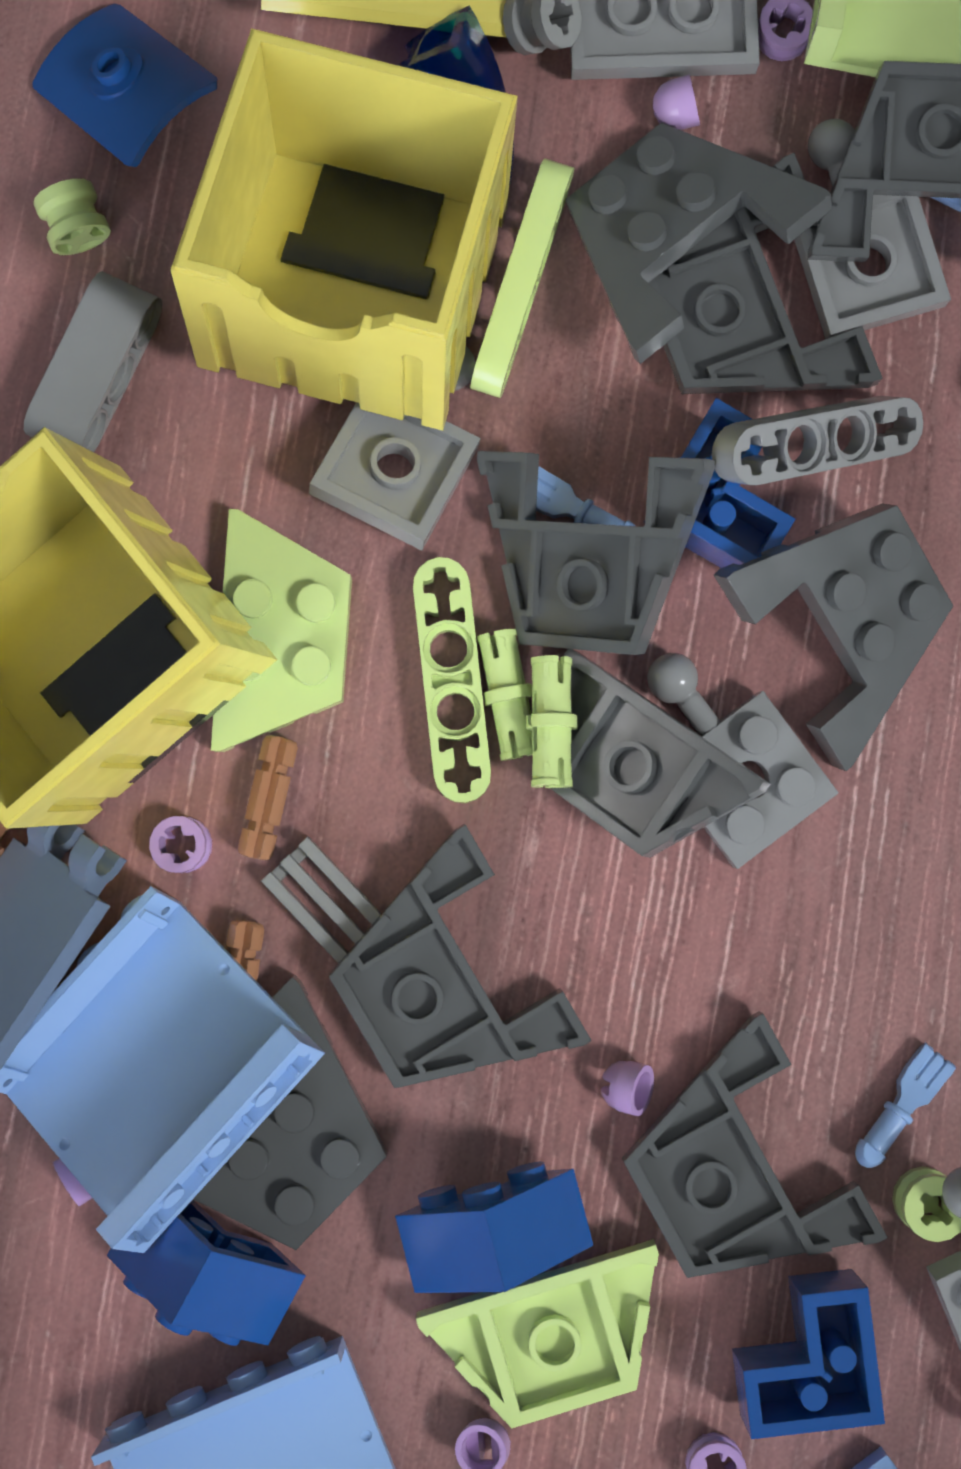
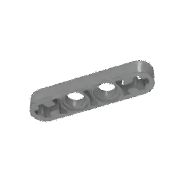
[712,396,924,485]

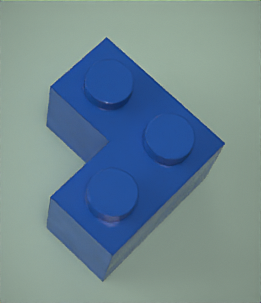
[643,398,796,568]
[395,1161,594,1293]
[107,1200,306,1346]
[732,1269,885,1439]

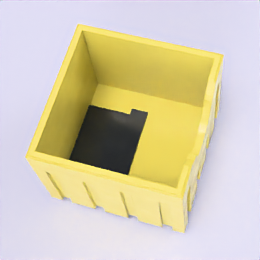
[171,28,518,431]
[0,427,278,829]

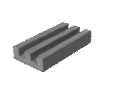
[261,837,382,963]

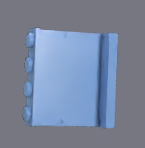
[0,886,325,1253]
[91,1336,396,1469]

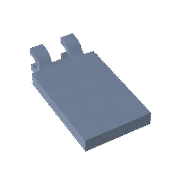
[0,824,127,1070]

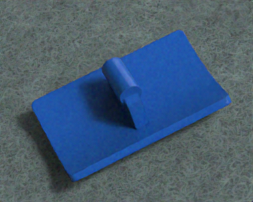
[32,4,218,167]

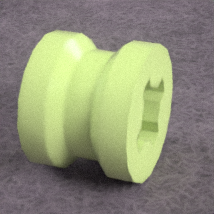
[33,179,111,255]
[892,1166,961,1242]

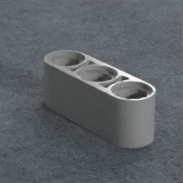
[23,271,163,452]

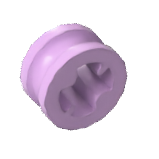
[758,0,813,61]
[149,816,212,873]
[685,1432,747,1469]

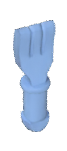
[536,466,635,526]
[855,1042,956,1168]

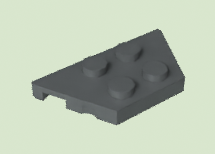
[550,649,771,858]

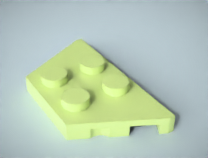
[211,509,352,752]
[416,1239,659,1429]

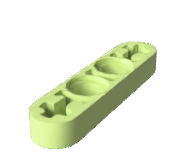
[470,158,574,398]
[413,557,491,803]

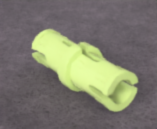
[476,629,533,761]
[526,655,577,788]

